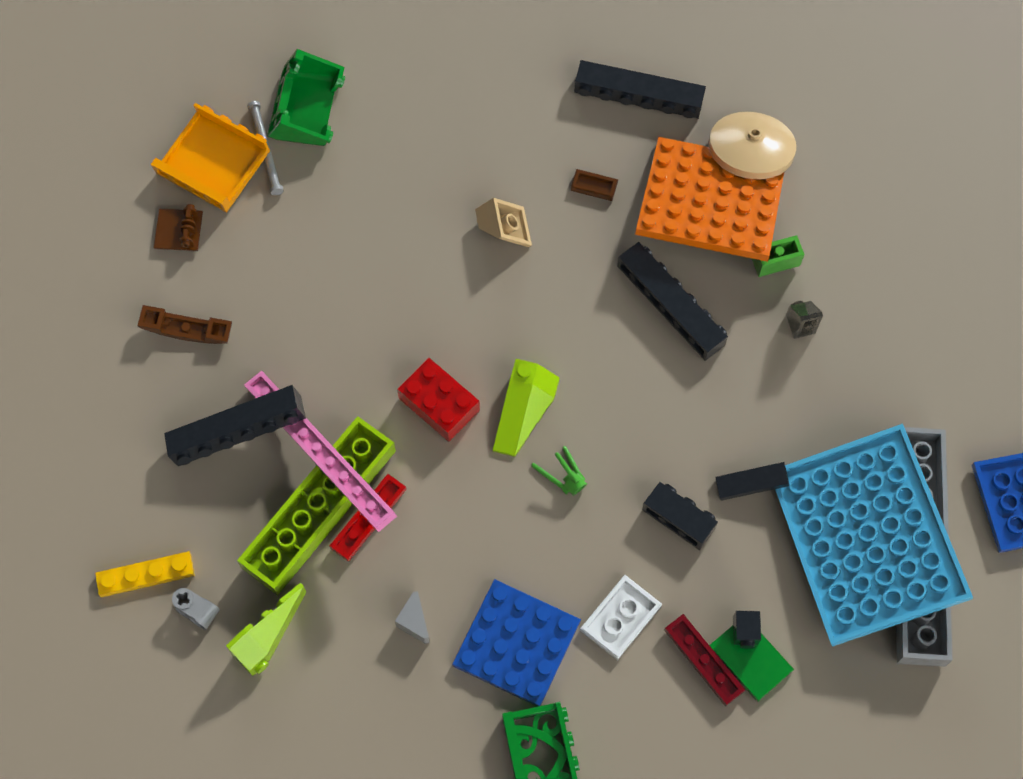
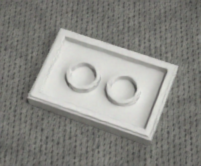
[580,575,662,661]

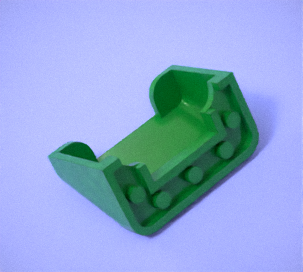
[267,49,345,146]

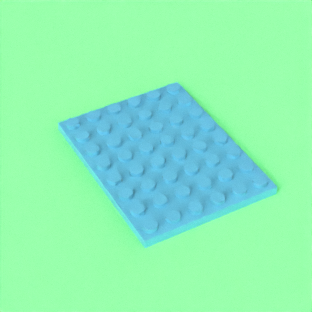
[775,424,973,647]

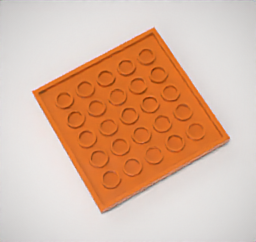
[635,137,784,262]

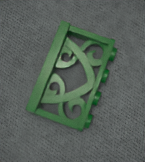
[502,702,580,779]

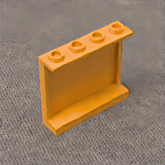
[151,103,270,213]

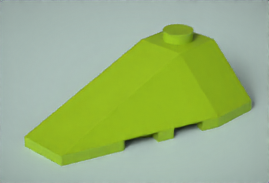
[493,359,560,457]
[226,583,306,676]

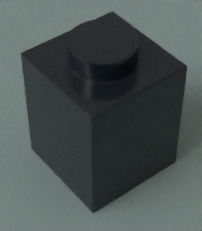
[733,611,761,649]

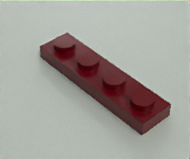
[664,614,745,707]

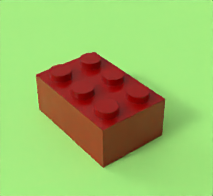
[397,358,480,442]

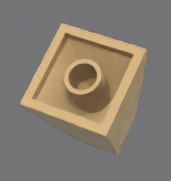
[475,198,532,247]

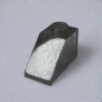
[786,301,823,339]

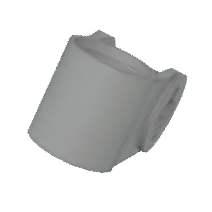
[172,588,220,630]

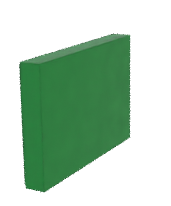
[709,625,794,702]

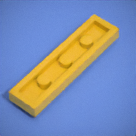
[95,551,195,597]

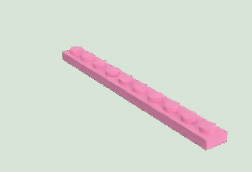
[244,371,397,532]

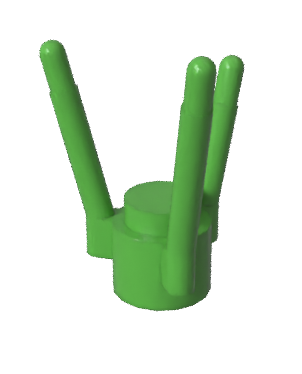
[531,446,587,496]

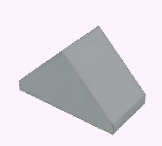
[395,591,430,644]

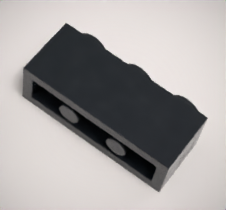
[642,482,718,550]

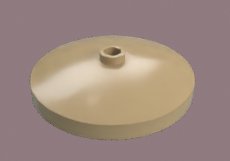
[709,112,796,179]

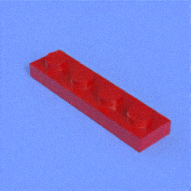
[329,474,407,562]

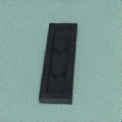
[715,462,790,501]

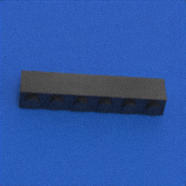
[574,60,706,119]
[617,242,728,361]
[164,385,306,466]

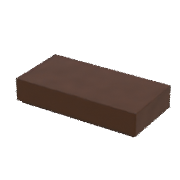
[571,169,618,202]

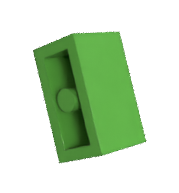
[751,235,805,277]

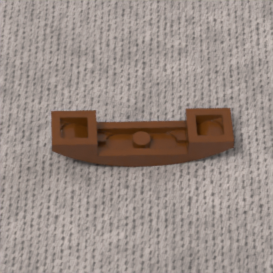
[137,305,232,344]

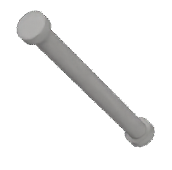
[247,101,284,195]

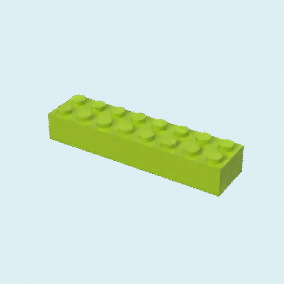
[237,416,396,596]

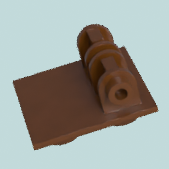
[154,204,203,251]

